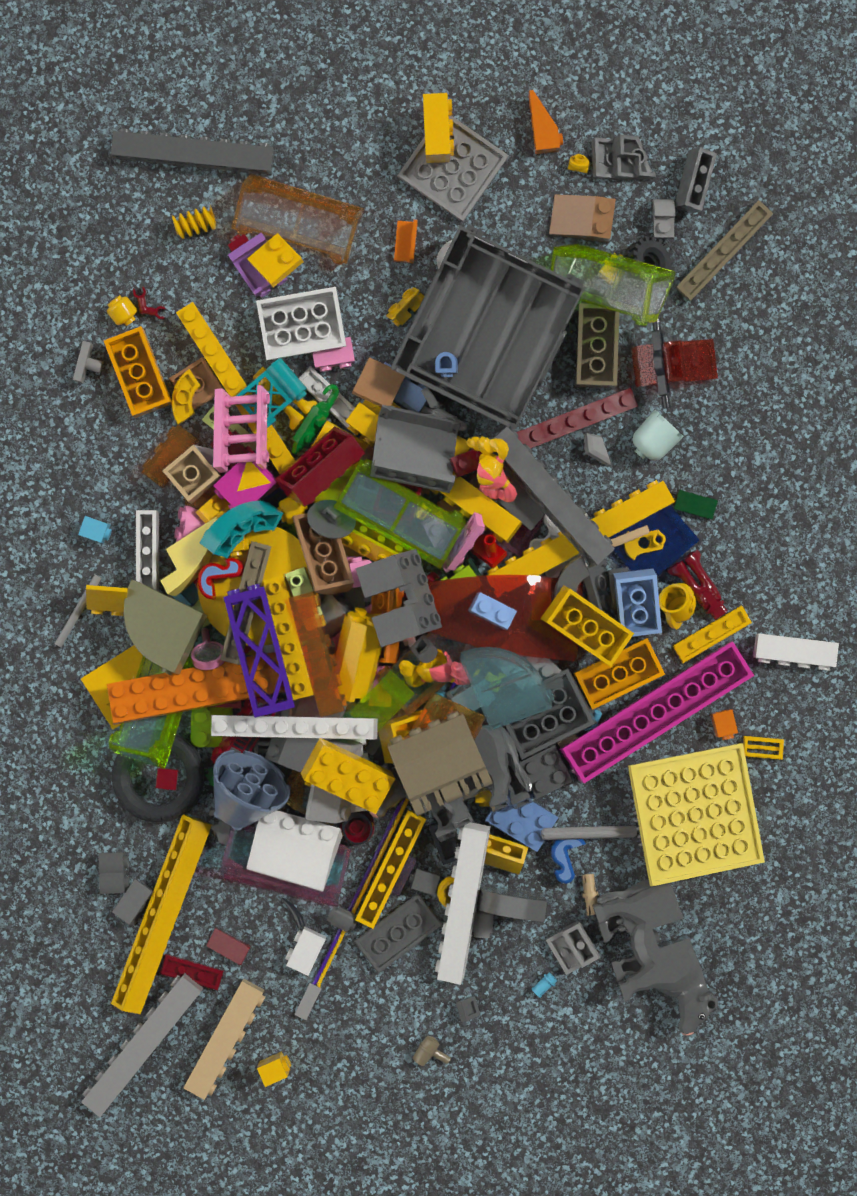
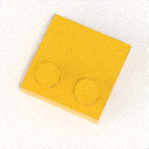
[247,233,304,288]

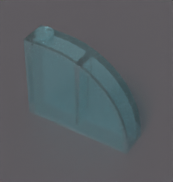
[460,647,554,730]

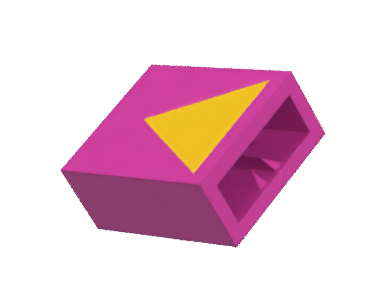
[213,451,277,509]

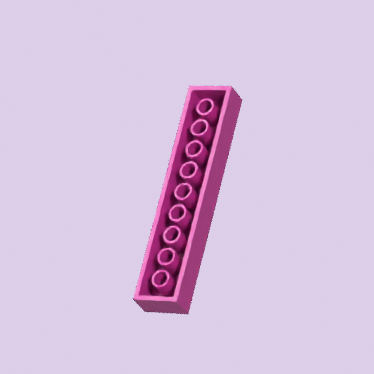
[560,641,754,783]

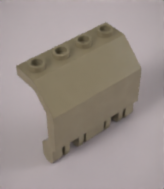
[388,711,493,816]

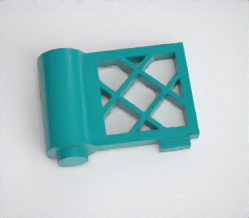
[236,358,307,428]

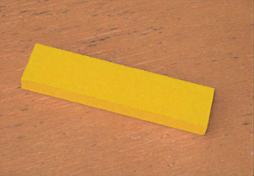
[672,605,752,663]

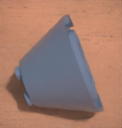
[213,750,290,830]

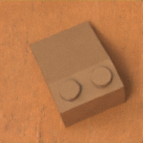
[549,195,616,243]

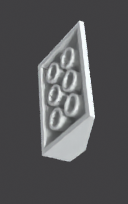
[256,287,346,360]
[246,810,342,892]

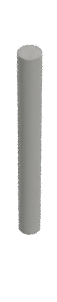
[54,574,102,647]

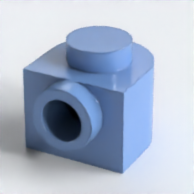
[435,352,458,377]

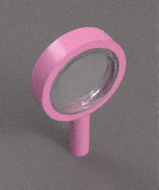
[191,628,225,670]

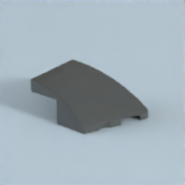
[592,134,656,180]

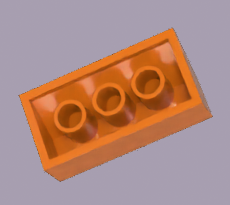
[370,588,404,663]

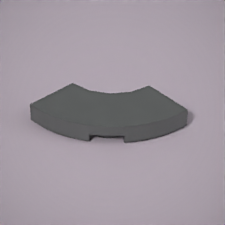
[554,556,589,598]

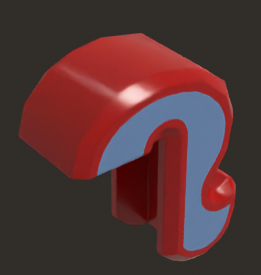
[198,558,244,600]

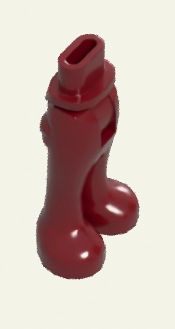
[667,549,728,620]

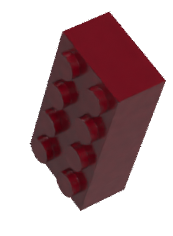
[275,426,365,507]

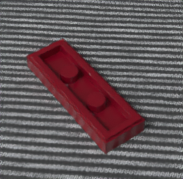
[160,954,224,991]

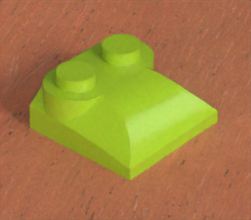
[191,707,233,747]

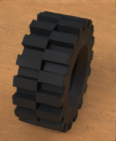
[622,237,675,291]

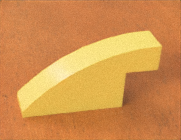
[160,517,218,596]

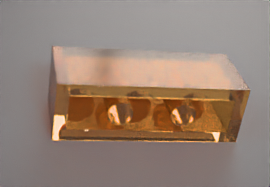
[142,425,199,488]

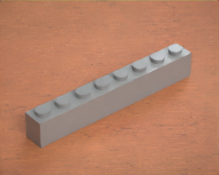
[81,973,203,1117]

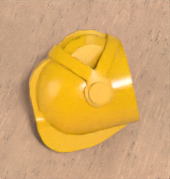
[659,583,696,629]

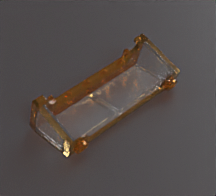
[231,173,365,264]

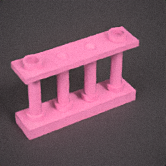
[213,385,270,473]

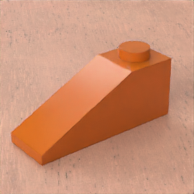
[528,90,563,154]

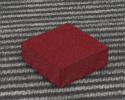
[155,768,179,790]

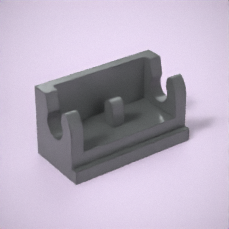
[112,879,154,925]

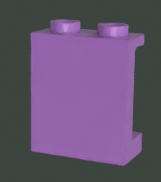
[228,233,289,298]

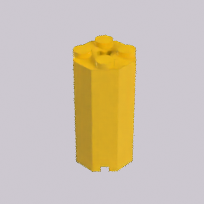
[328,608,382,702]

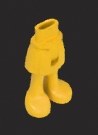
[253,367,317,432]

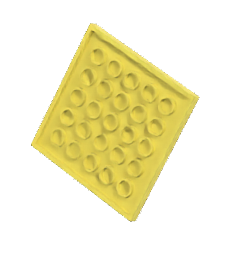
[628,743,765,886]

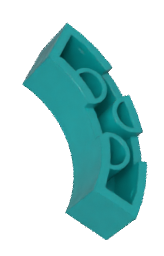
[199,501,283,558]

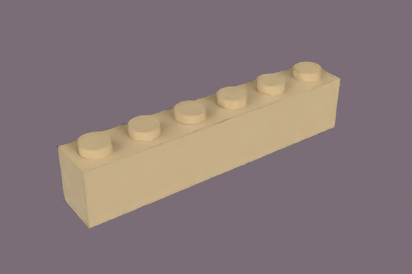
[184,978,265,1100]

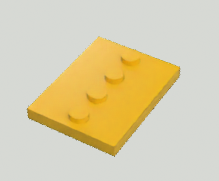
[81,645,164,730]

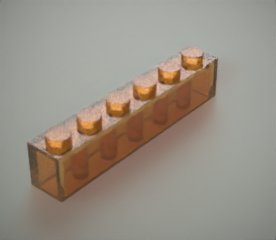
[289,591,348,717]

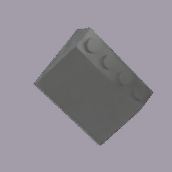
[495,669,597,759]
[265,689,348,772]

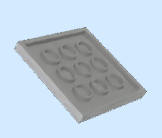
[397,116,509,222]

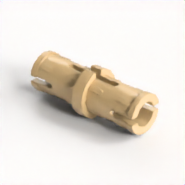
[581,874,599,916]

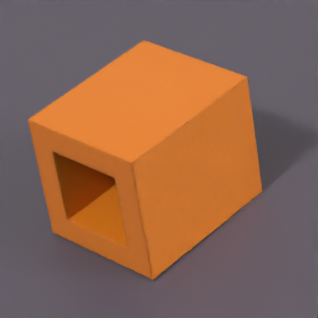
[710,709,738,740]

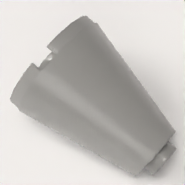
[306,593,356,643]

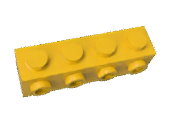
[341,516,421,561]

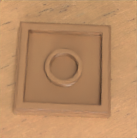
[169,357,223,411]
[352,357,405,407]

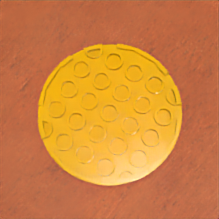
[197,527,319,646]

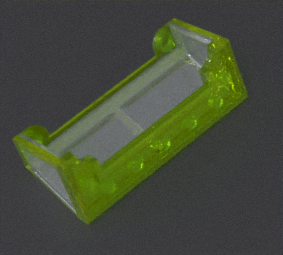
[550,244,676,326]

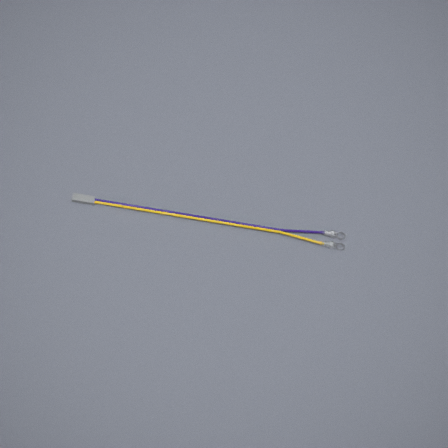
[294,619,501,1020]

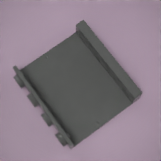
[370,405,461,493]

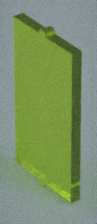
[349,670,415,732]

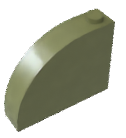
[124,579,208,676]

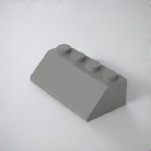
[305,738,362,823]

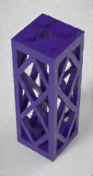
[224,584,295,718]

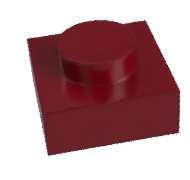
[228,234,249,252]

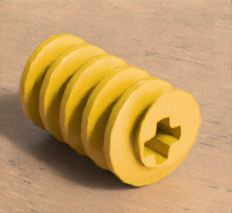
[172,205,216,239]

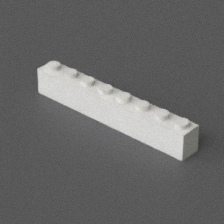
[211,715,378,739]
[435,822,491,985]

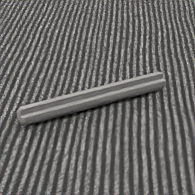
[541,826,637,840]

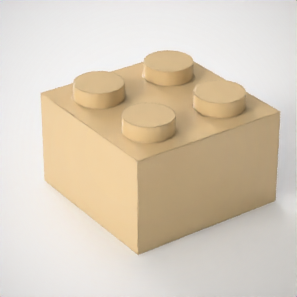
[162,444,222,504]

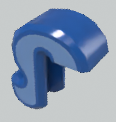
[551,839,586,884]

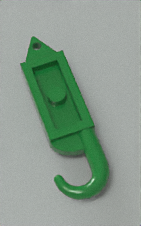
[292,384,339,455]

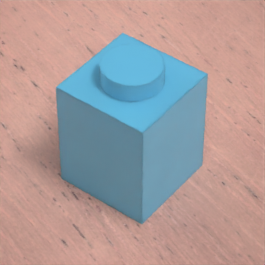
[78,516,112,544]

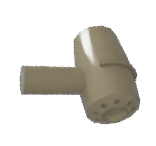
[413,1036,451,1066]

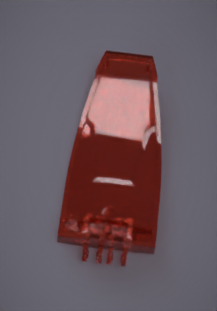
[426,575,583,662]

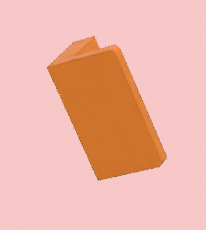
[394,219,418,263]

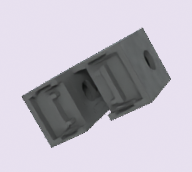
[355,549,442,647]

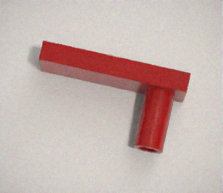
[449,519,507,569]

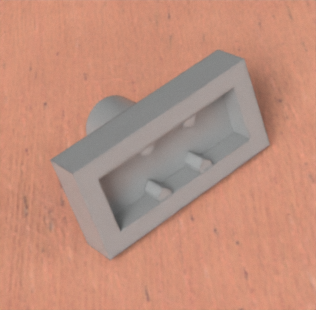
[73,341,103,384]

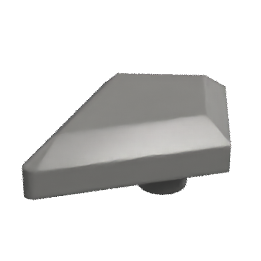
[584,433,611,466]

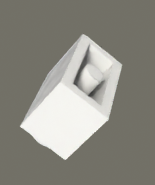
[285,927,326,976]

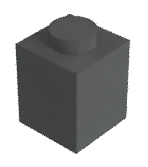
[408,867,440,895]

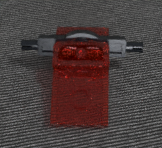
[631,317,718,409]

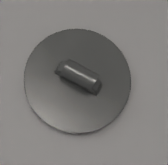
[307,500,356,539]

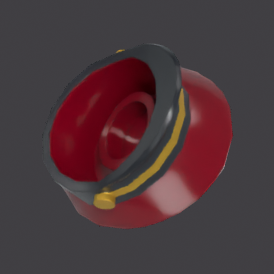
[339,811,375,845]

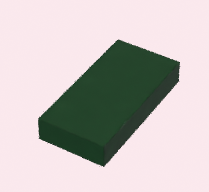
[674,489,718,520]

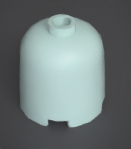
[632,410,684,461]

